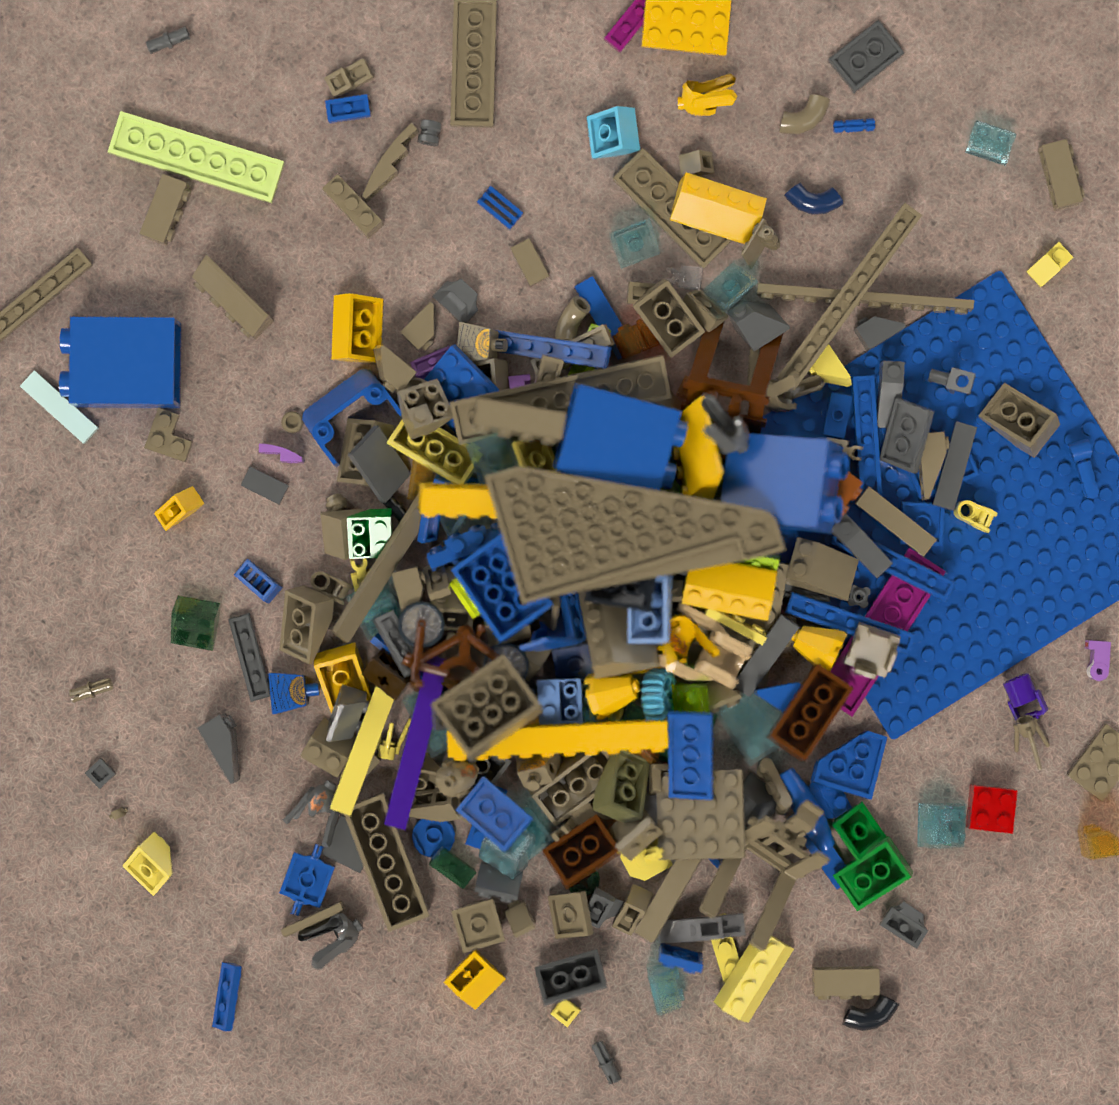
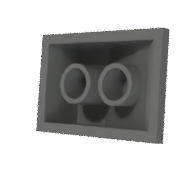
[197,713,240,784]

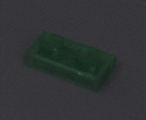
[429,846,477,889]

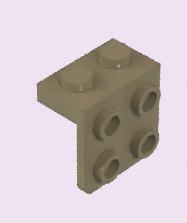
[608,809,663,861]

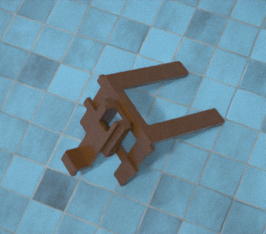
[681,321,784,465]

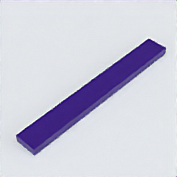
[384,656,448,830]

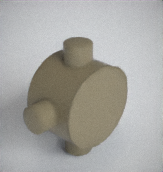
[109,807,128,820]

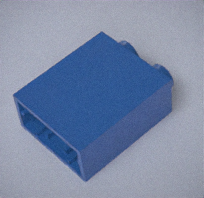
[59,317,181,408]
[552,383,688,491]
[721,434,849,534]

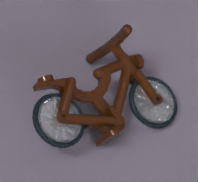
[398,602,529,692]

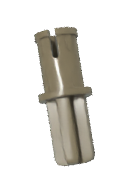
[69,678,113,703]

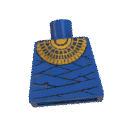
[268,673,320,714]

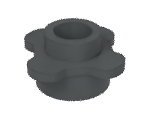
[847,585,871,608]

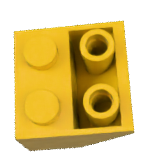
[444,949,506,1010]

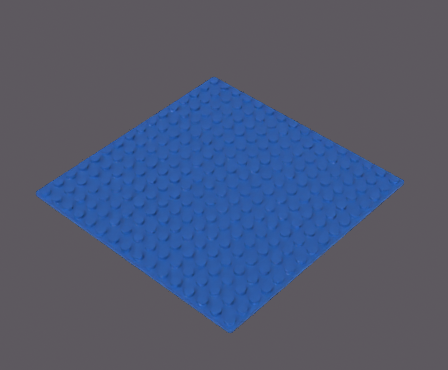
[721,271,1119,739]

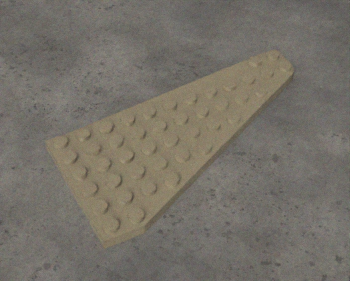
[485,466,785,604]

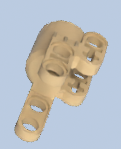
[657,602,753,689]

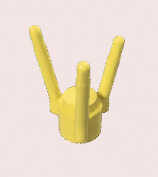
[376,718,412,760]

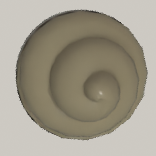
[326,494,347,511]

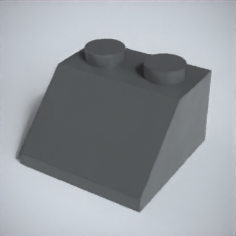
[326,684,369,742]

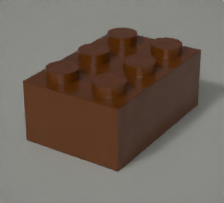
[542,814,621,890]

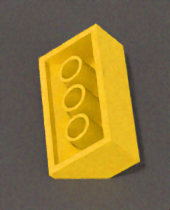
[670,172,767,244]
[681,562,777,621]

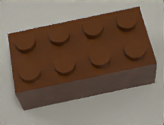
[766,664,854,762]

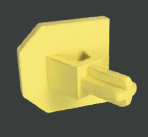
[620,837,673,881]

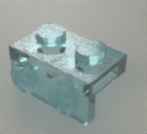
[965,121,1017,166]

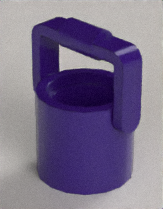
[1003,673,1048,721]

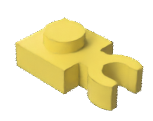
[350,558,371,593]

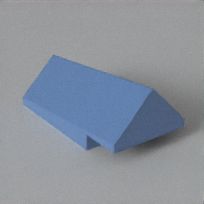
[628,574,672,644]

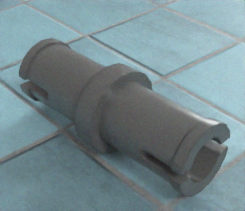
[146,26,191,54]

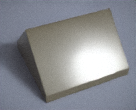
[320,509,364,560]

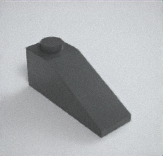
[877,361,905,428]
[832,514,893,578]

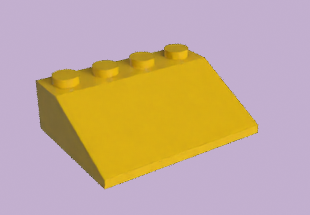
[671,396,723,501]

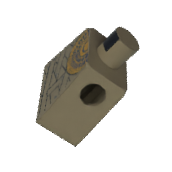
[457,322,508,362]
[517,753,563,791]

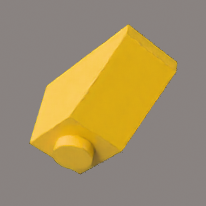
[154,486,204,531]

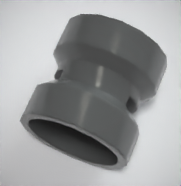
[417,120,442,146]

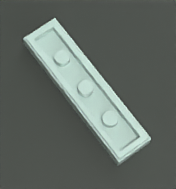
[20,370,99,444]

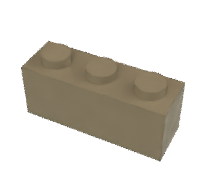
[1038,139,1084,211]
[139,174,191,246]
[322,174,384,239]
[812,966,880,1000]

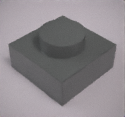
[85,758,117,789]

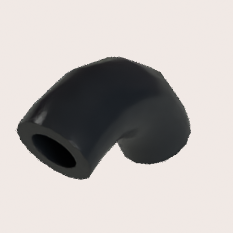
[842,994,900,1031]

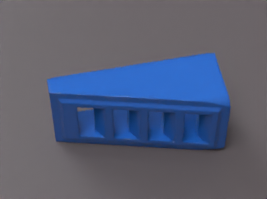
[234,558,282,604]

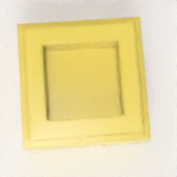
[550,1000,581,1027]

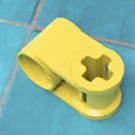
[953,500,998,533]

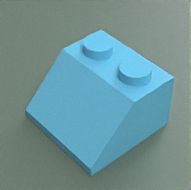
[587,106,640,159]

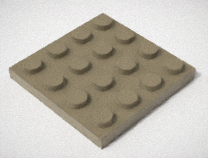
[657,770,746,860]

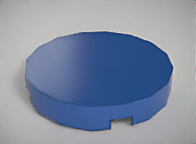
[412,819,455,858]

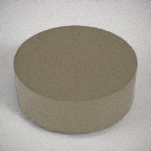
[281,412,304,433]

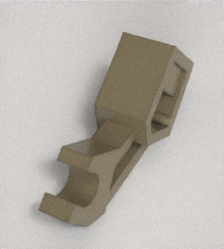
[551,802,596,842]

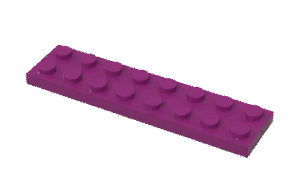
[830,548,946,717]

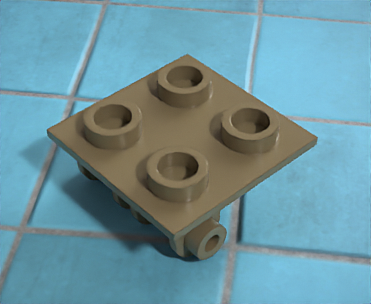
[741,218,781,269]

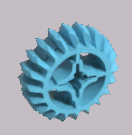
[641,668,679,725]

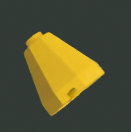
[791,626,847,671]
[585,673,640,720]

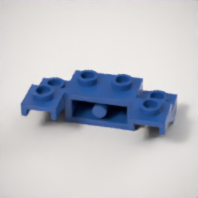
[427,522,501,571]

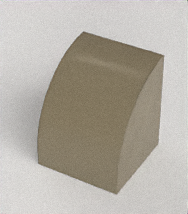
[679,150,714,177]

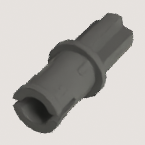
[592,1041,621,1085]

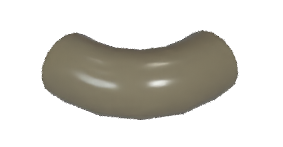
[779,95,830,134]
[555,296,591,341]

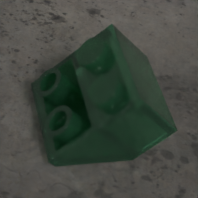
[171,595,220,651]

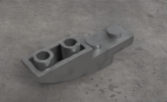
[658,913,746,943]

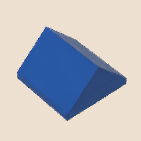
[754,682,800,712]

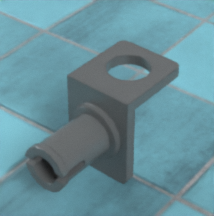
[928,367,976,394]

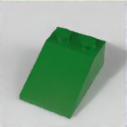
[833,836,913,912]

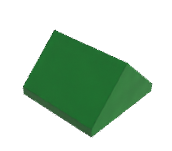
[832,802,886,861]

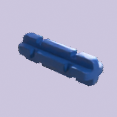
[833,118,875,133]

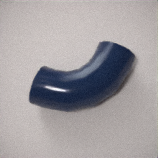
[784,182,844,215]

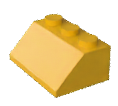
[331,293,383,363]

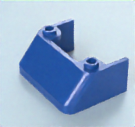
[302,369,402,467]
[520,592,586,651]

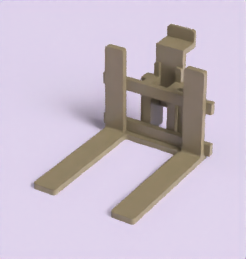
[700,800,830,951]

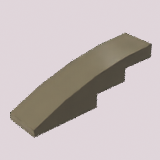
[362,123,418,203]

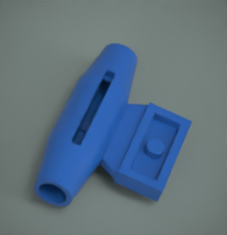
[779,767,852,852]

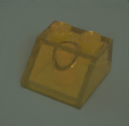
[1077,824,1119,860]

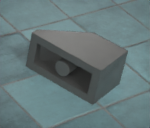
[854,316,906,352]

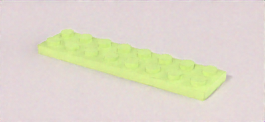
[108,111,285,203]

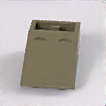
[429,566,474,631]

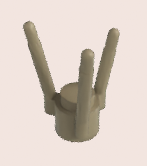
[1013,715,1050,770]

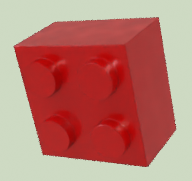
[966,784,1018,834]

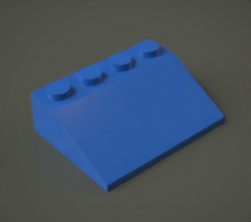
[451,533,554,642]

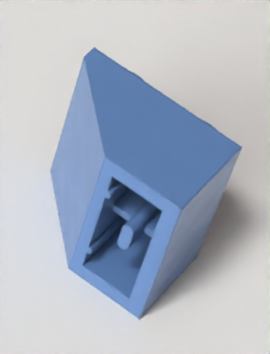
[537,678,583,724]

